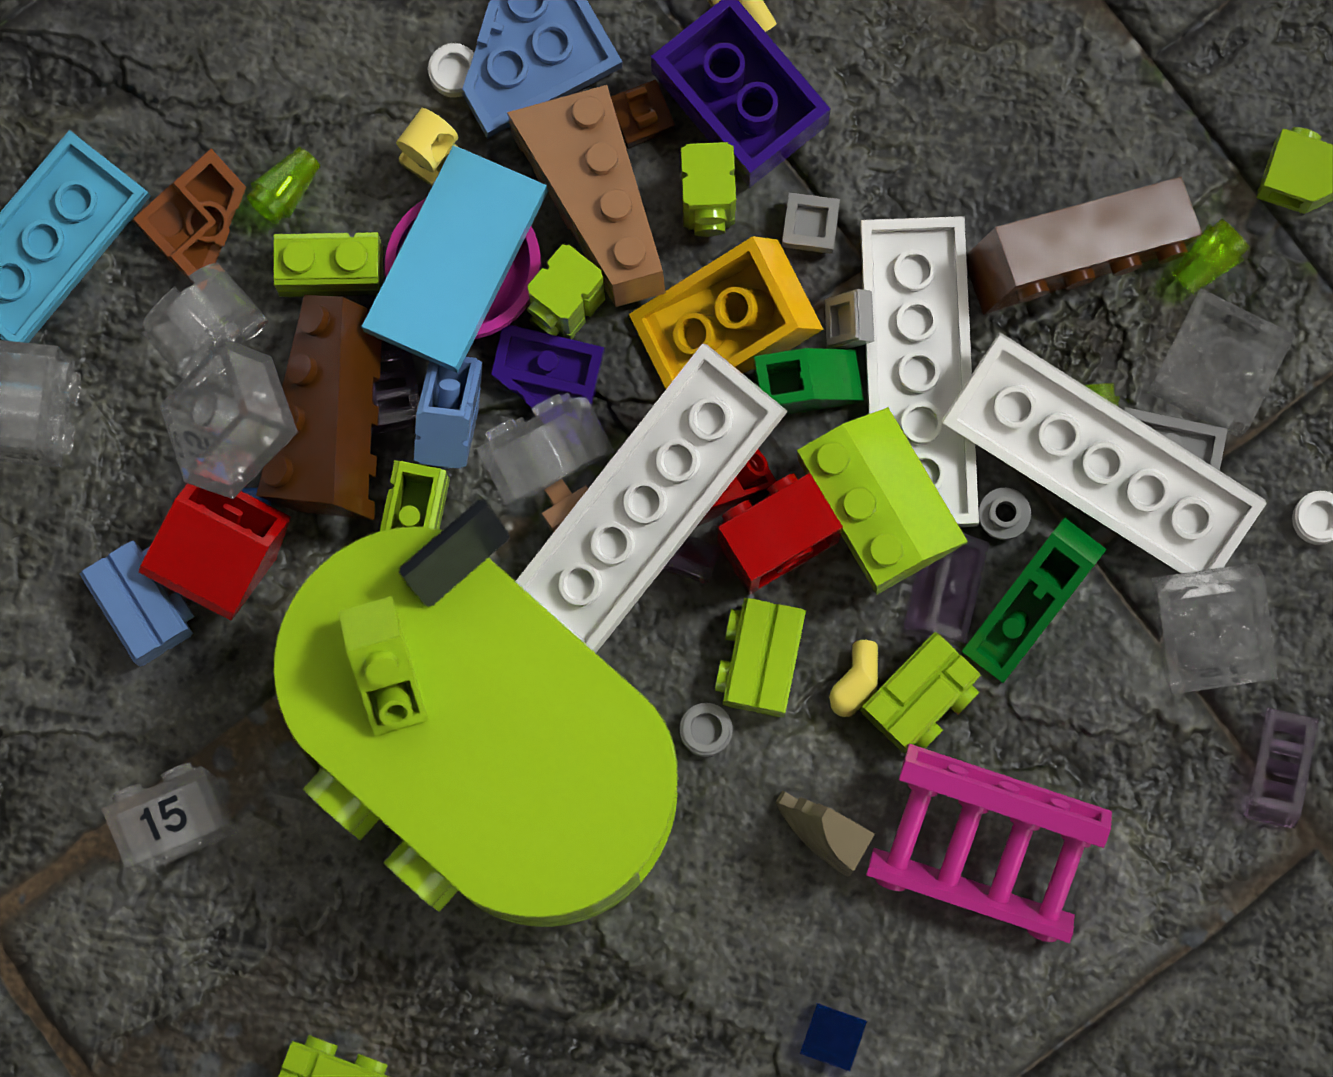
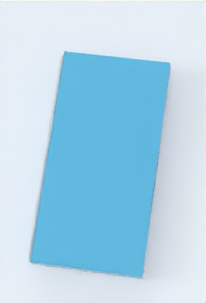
[0,130,151,354]
[361,145,548,373]

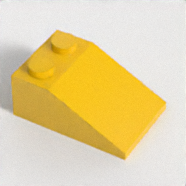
[629,236,824,389]

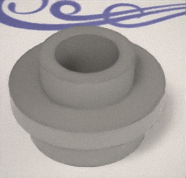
[979,488,1031,540]

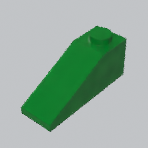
[962,518,1107,683]

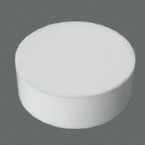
[428,43,474,97]
[1292,491,1333,545]

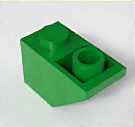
[753,348,864,415]

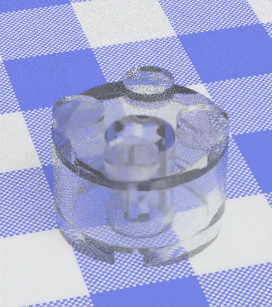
[142,263,268,385]

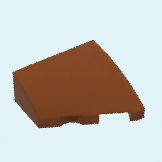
[131,148,246,292]

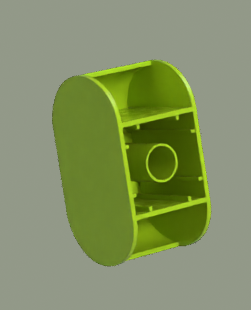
[274,527,677,927]

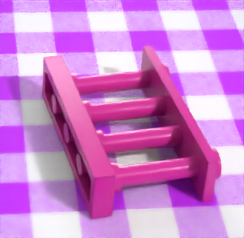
[866,744,1112,943]

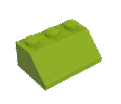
[797,407,968,595]

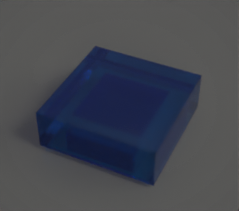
[799,1003,867,1072]

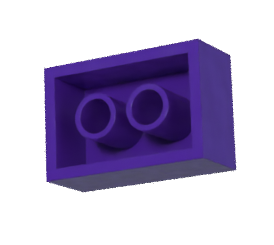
[651,0,831,188]

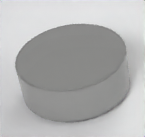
[680,703,733,757]

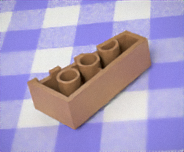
[507,85,666,307]

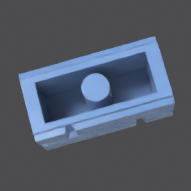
[414,357,482,469]
[80,540,194,667]

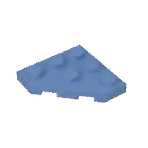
[462,0,622,138]

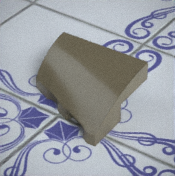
[775,791,875,877]

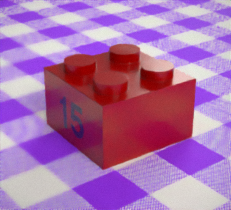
[717,473,843,595]

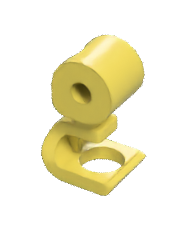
[396,108,460,186]

